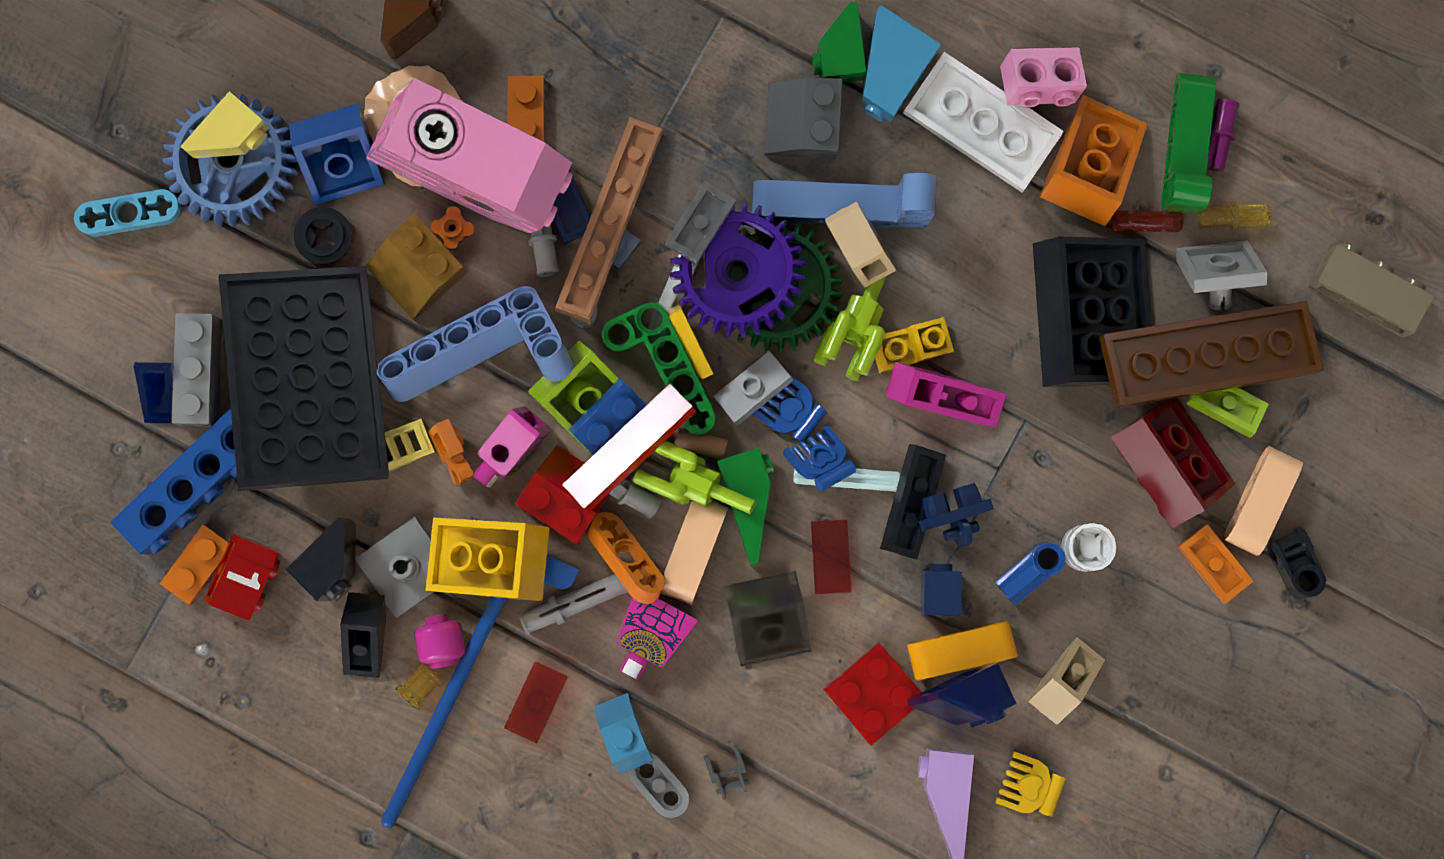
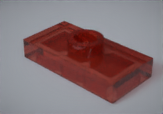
[810,520,851,594]
[504,661,569,743]

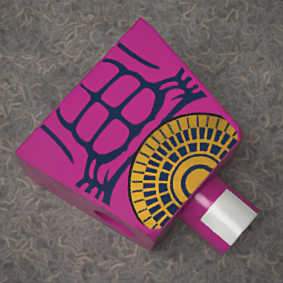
[473,406,552,488]
[616,598,698,680]

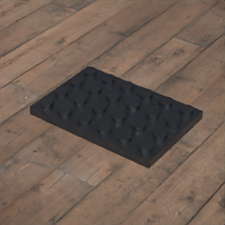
[218,266,389,491]

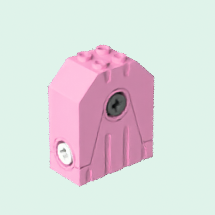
[366,78,573,233]

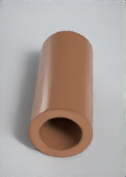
[674,426,728,460]

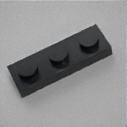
[880,444,946,560]

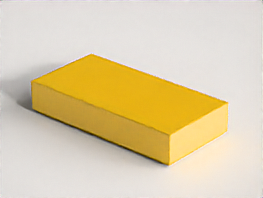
[668,305,713,379]

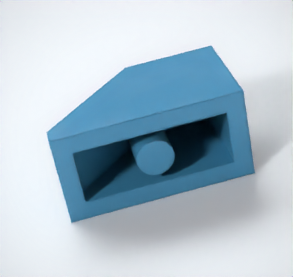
[594,693,653,774]

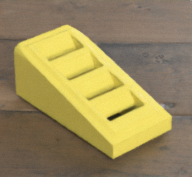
[385,419,436,472]

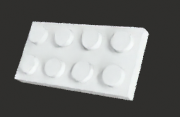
[903,52,1064,193]

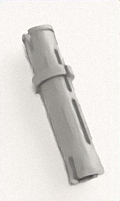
[518,574,628,635]

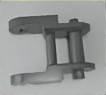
[704,745,750,800]

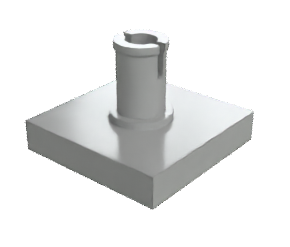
[1176,240,1267,310]
[355,517,435,618]

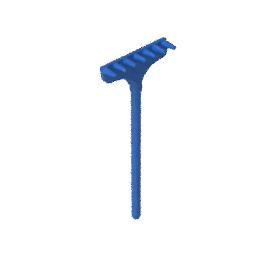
[381,516,579,828]

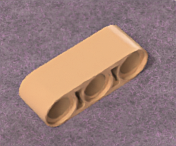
[1224,446,1303,556]
[661,501,729,605]

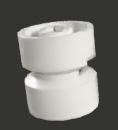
[1061,523,1117,572]

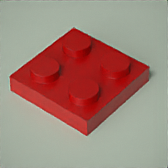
[823,642,927,746]

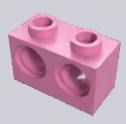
[1000,47,1087,108]

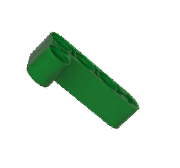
[1161,73,1216,215]
[602,302,716,435]

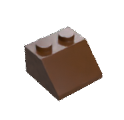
[380,0,446,59]

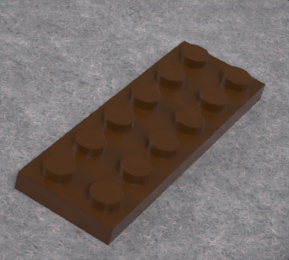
[1099,301,1324,408]

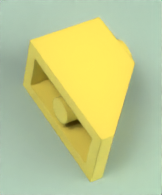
[180,91,270,158]

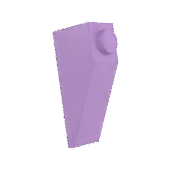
[918,748,974,859]

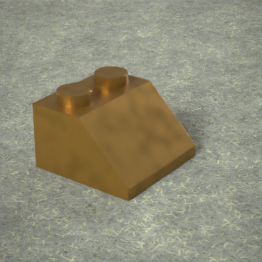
[366,213,467,320]

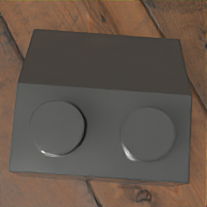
[765,77,842,159]

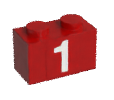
[204,533,280,621]

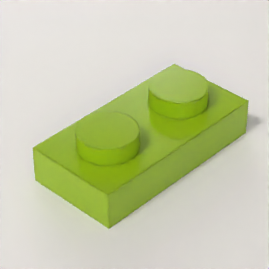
[1186,387,1269,438]

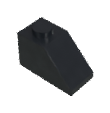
[340,592,386,678]

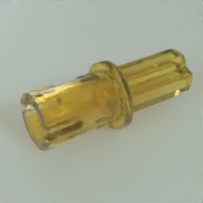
[1197,202,1272,230]

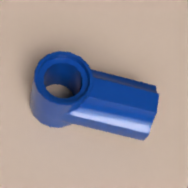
[994,542,1065,606]

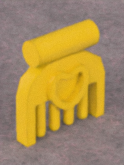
[995,751,1066,817]

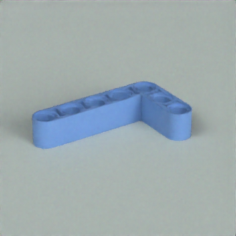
[752,173,937,228]
[377,286,574,402]

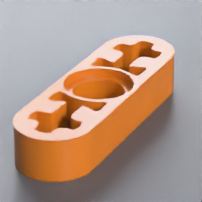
[588,512,665,604]

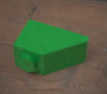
[812,1,866,83]

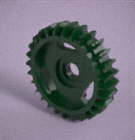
[726,220,843,353]

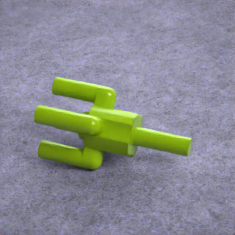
[813,276,887,381]
[633,441,756,514]

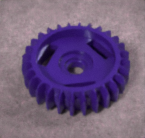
[670,202,805,338]

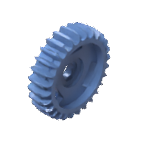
[162,92,298,227]

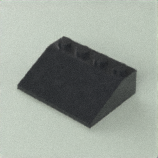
[1033,236,1152,387]

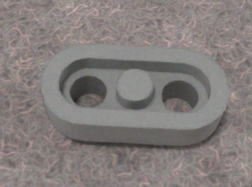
[628,752,689,818]

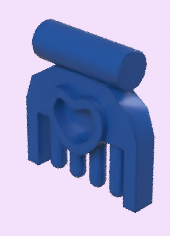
[753,372,827,442]
[783,425,856,492]

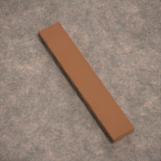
[555,117,664,324]

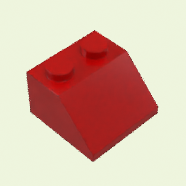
[515,445,611,545]

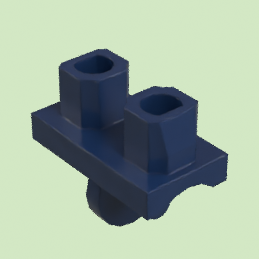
[919,483,994,547]

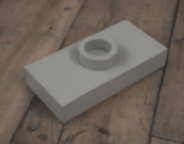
[713,351,793,426]

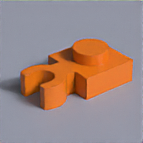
[428,418,474,486]

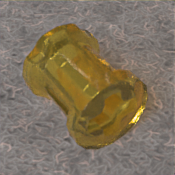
[395,662,444,710]

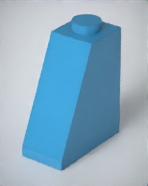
[861,5,941,123]

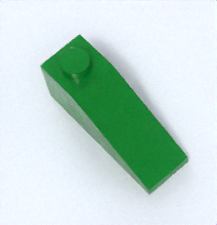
[717,448,774,566]

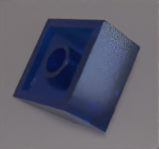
[907,663,1017,728]

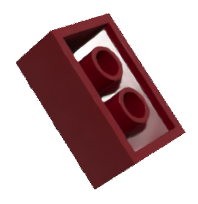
[1111,398,1235,529]

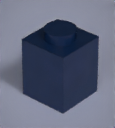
[921,564,962,616]

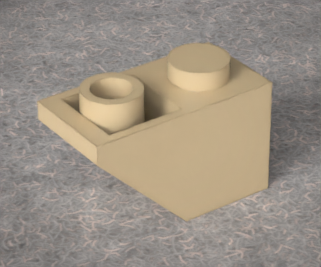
[825,201,897,288]

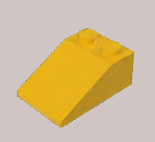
[425,517,550,601]

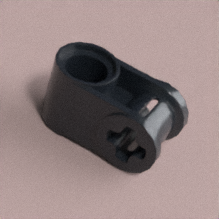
[1266,526,1326,599]

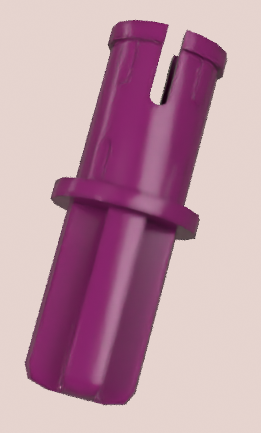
[1207,99,1240,172]

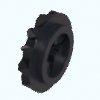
[294,207,353,265]

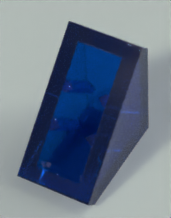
[133,362,174,423]

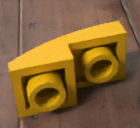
[875,317,954,373]

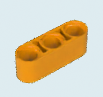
[907,621,1018,680]

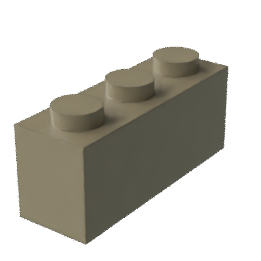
[1308,243,1434,338]

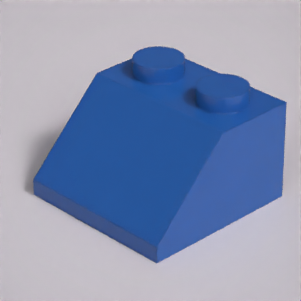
[289,104,384,205]

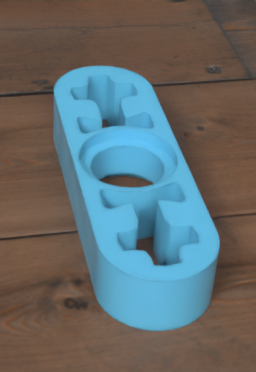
[74,189,182,237]

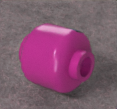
[414,614,465,669]

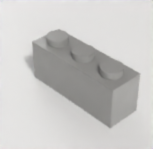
[172,313,221,427]

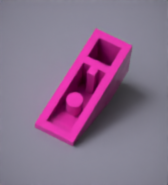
[885,361,1006,428]

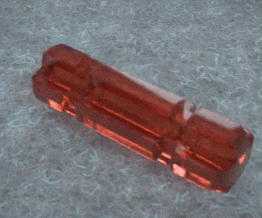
[1111,210,1183,232]

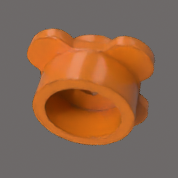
[431,206,474,250]

